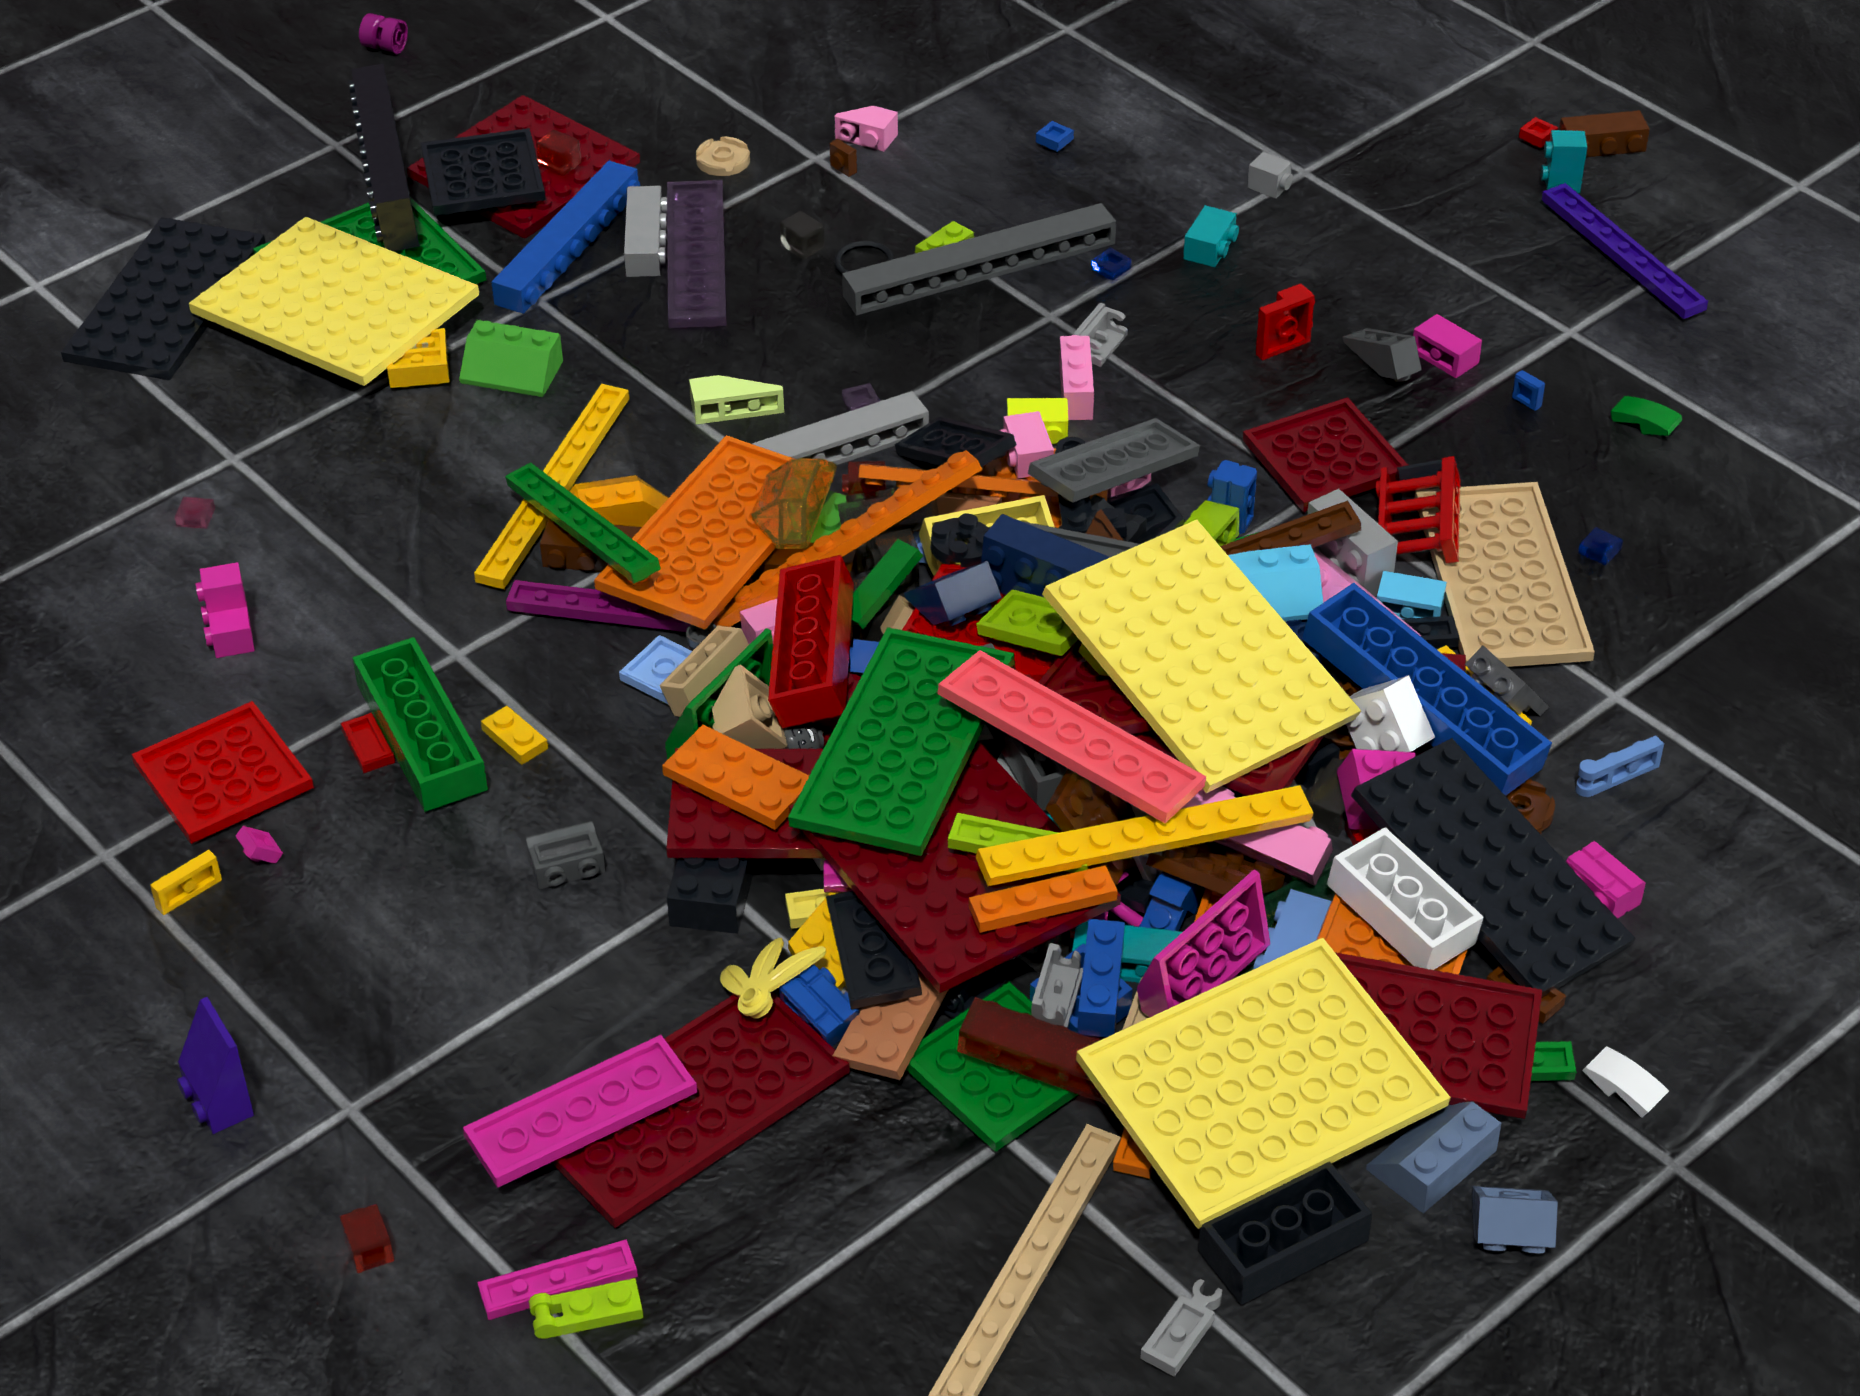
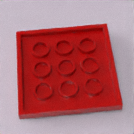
[131,701,314,844]

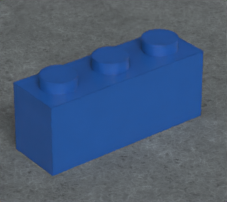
[1078,919,1125,1037]

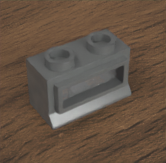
[525,821,606,889]

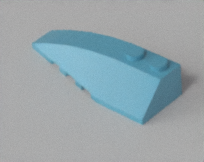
[1228,544,1323,622]

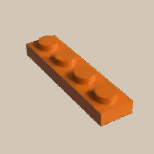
[969,865,1118,933]

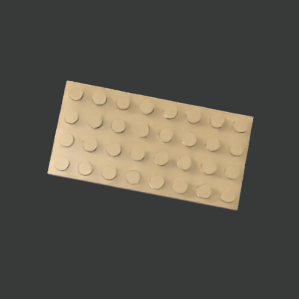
[1415,482,1595,667]

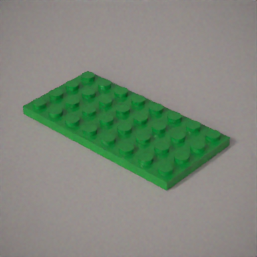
[788,627,1015,856]

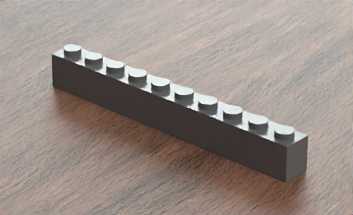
[842,203,1116,316]

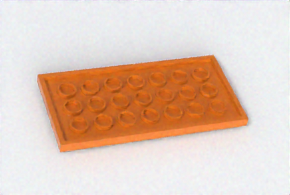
[594,435,833,630]

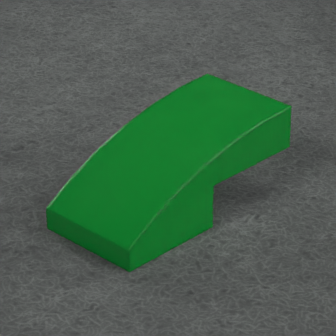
[1610,396,1682,436]

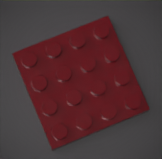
[1242,397,1408,512]

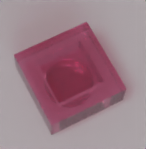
[175,497,215,529]

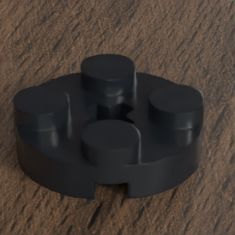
[930,513,990,568]

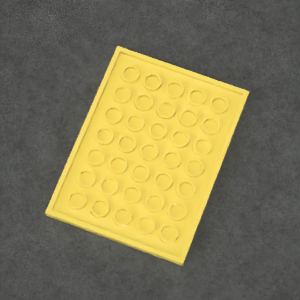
[189,217,479,386]
[1042,520,1361,793]
[1076,938,1451,1229]

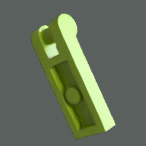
[529,1278,643,1339]

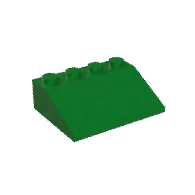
[665,628,773,760]

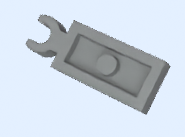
[1140,1279,1222,1377]

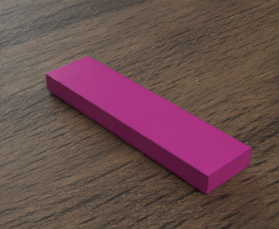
[477,1239,638,1320]

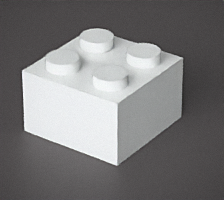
[1346,675,1435,752]

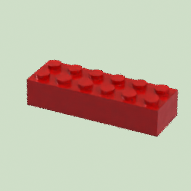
[768,555,854,728]

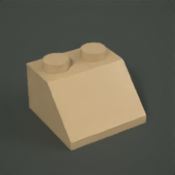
[712,664,787,749]

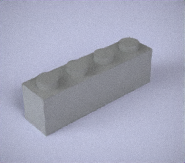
[624,186,668,277]

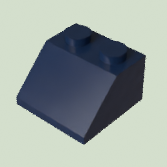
[904,561,1002,627]

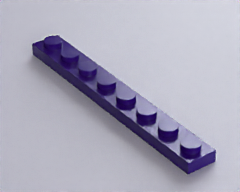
[1542,183,1708,319]

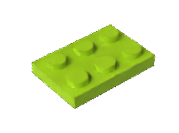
[976,589,1078,656]

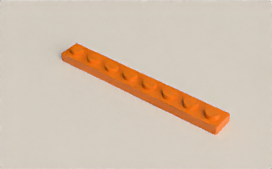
[859,464,1108,502]

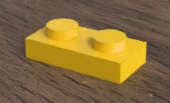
[481,706,548,765]
[150,850,222,915]

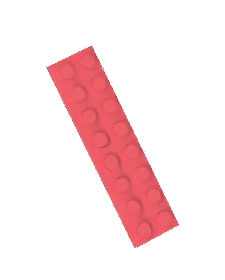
[937,650,1206,823]

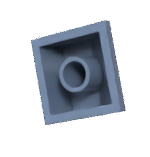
[1472,1186,1558,1253]

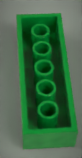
[352,637,488,812]

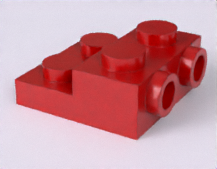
[1256,283,1315,361]

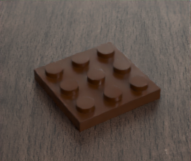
[1045,769,1137,886]
[1146,842,1285,895]

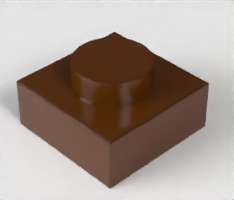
[829,139,857,177]

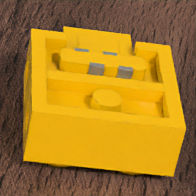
[387,328,449,388]

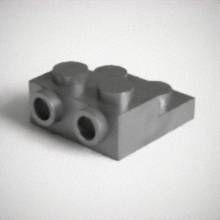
[1465,645,1549,716]

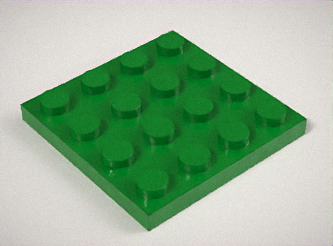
[906,982,1093,1152]

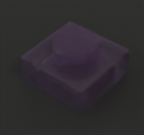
[842,383,880,411]

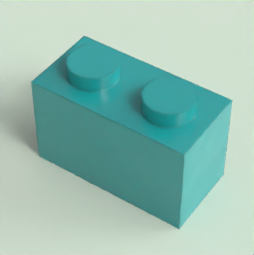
[1540,130,1587,193]
[1183,205,1239,267]

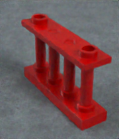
[1376,456,1461,564]

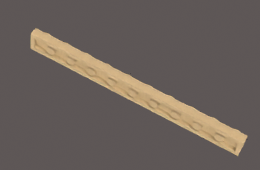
[928,1124,1121,1396]

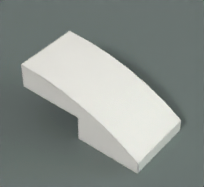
[1582,1046,1669,1118]

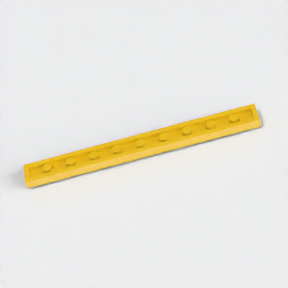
[474,384,629,589]
[976,785,1314,886]

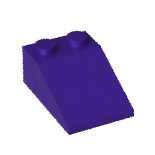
[177,997,254,1134]

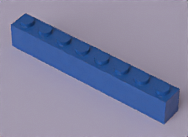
[491,160,640,314]

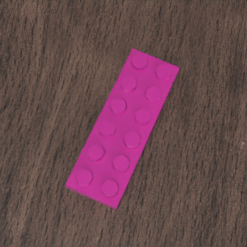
[463,1035,697,1188]

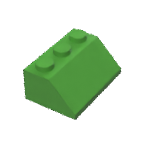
[459,320,563,397]

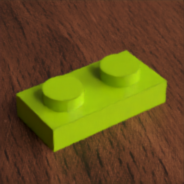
[915,221,974,253]

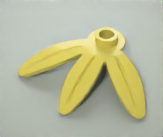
[720,938,826,1019]

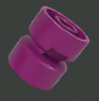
[359,13,408,54]

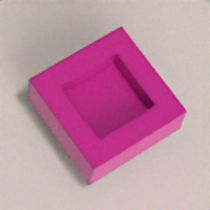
[236,826,283,864]

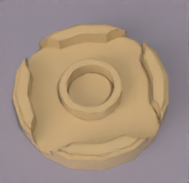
[696,136,750,176]

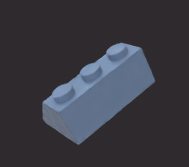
[1366,1102,1502,1214]

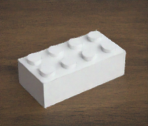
[1327,827,1484,970]

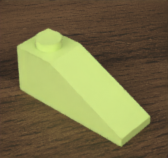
[689,375,784,424]

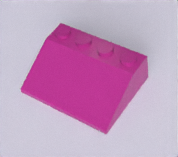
[1137,869,1271,1017]

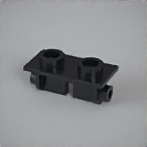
[938,965,1007,1019]

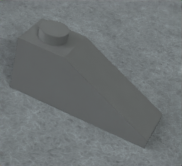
[1342,328,1422,382]

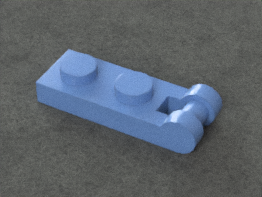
[1575,735,1664,797]

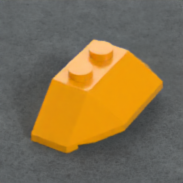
[569,475,668,527]

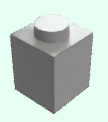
[1247,152,1293,198]

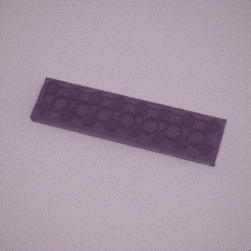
[667,180,727,328]

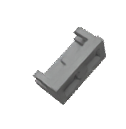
[1073,302,1128,367]
[1031,943,1083,1032]

